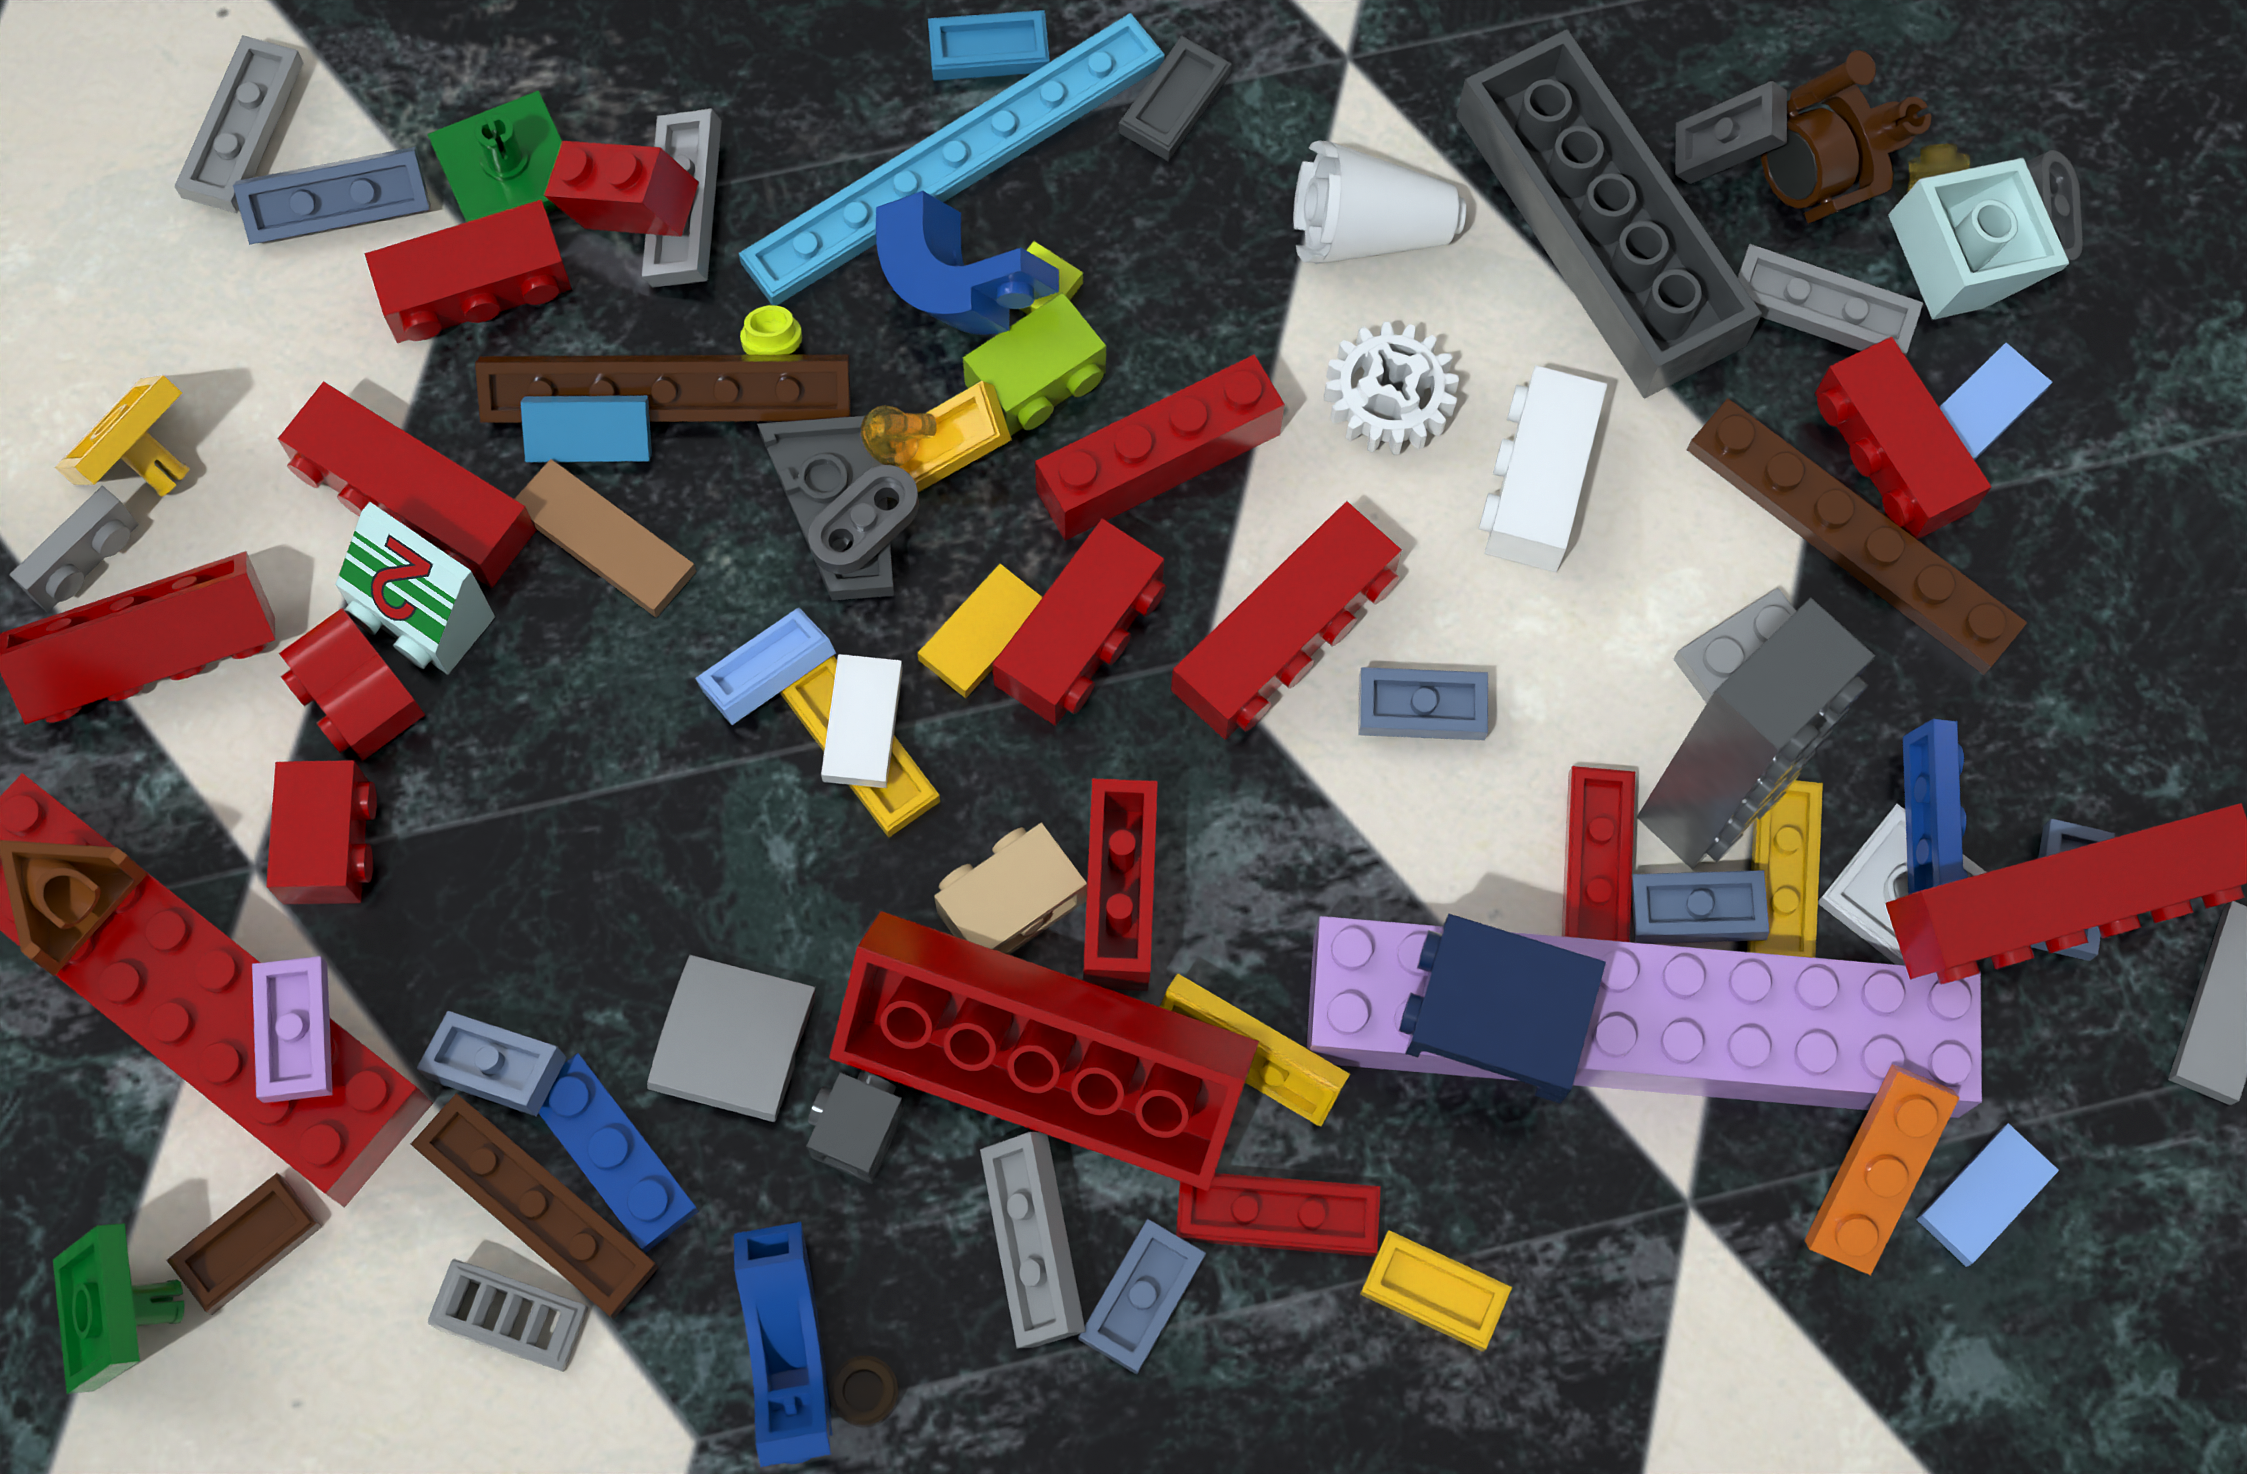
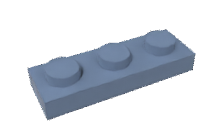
[233,147,431,245]

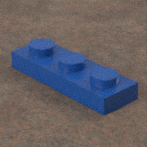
[1903,719,1968,895]
[538,1053,699,1253]

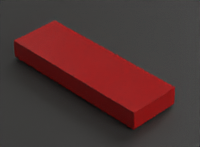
[1562,766,1635,942]
[1176,1173,1380,1257]

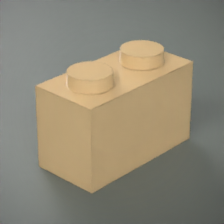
[934,822,1087,955]

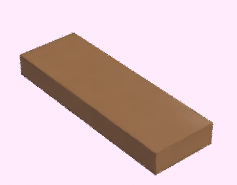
[515,459,696,618]

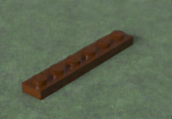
[475,354,852,423]
[1686,398,2027,675]

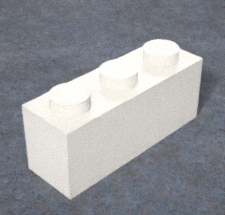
[1479,365,1607,572]

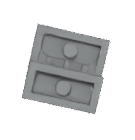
[647,955,815,1122]

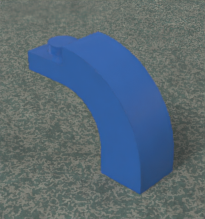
[876,191,1059,335]
[734,1222,833,1467]

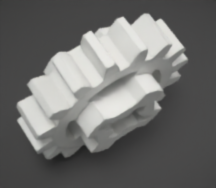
[1324,322,1459,455]

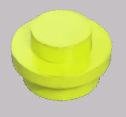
[740,305,802,355]

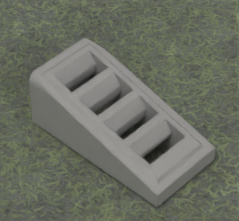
[428,1259,588,1372]

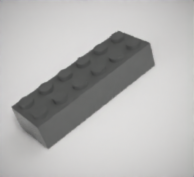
[1456,29,1762,399]
[1637,598,1875,870]

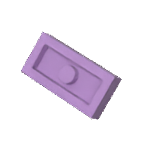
[252,956,333,1103]

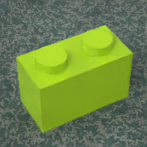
[963,292,1106,436]

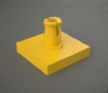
[54,375,190,497]

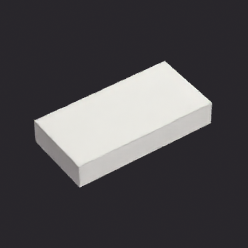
[821,654,903,788]

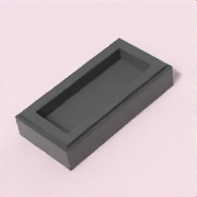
[1119,36,1231,161]

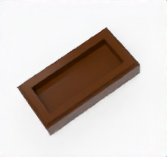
[166,1173,322,1315]

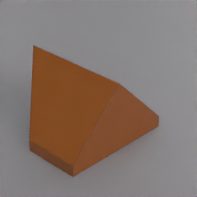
[0,840,147,976]

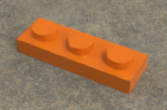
[1804,1064,1960,1275]

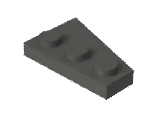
[757,415,894,601]

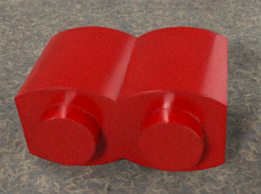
[279,608,425,760]

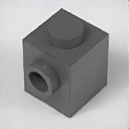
[807,1071,905,1184]

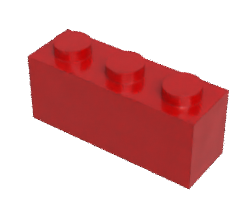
[364,199,572,343]
[1815,336,1992,540]
[992,518,1167,726]
[1083,778,1158,991]

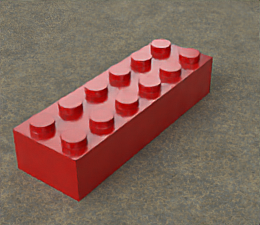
[829,911,1259,1191]

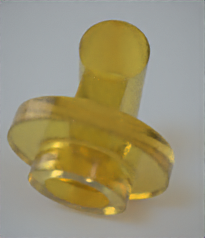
[1908,143,1970,192]
[861,405,937,467]

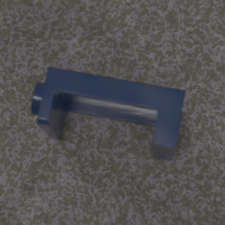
[1398,914,1606,1104]

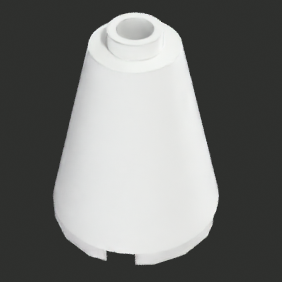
[1293,141,1466,264]

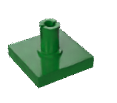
[427,90,562,222]
[53,1223,185,1394]

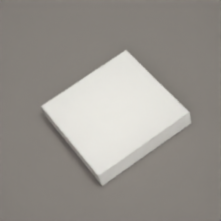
[1818,804,1987,966]

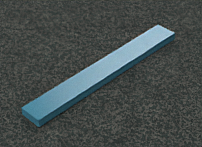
[739,13,1165,306]

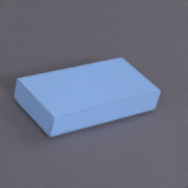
[1939,343,2052,461]
[695,608,836,725]
[1916,1123,2059,1267]

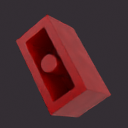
[544,141,699,237]
[266,760,377,904]

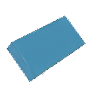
[928,10,1049,81]
[520,396,652,462]

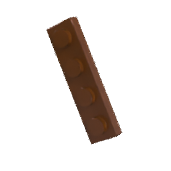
[410,1093,659,1320]

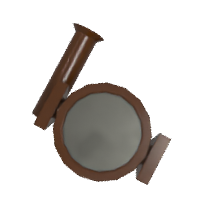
[1761,50,1931,224]

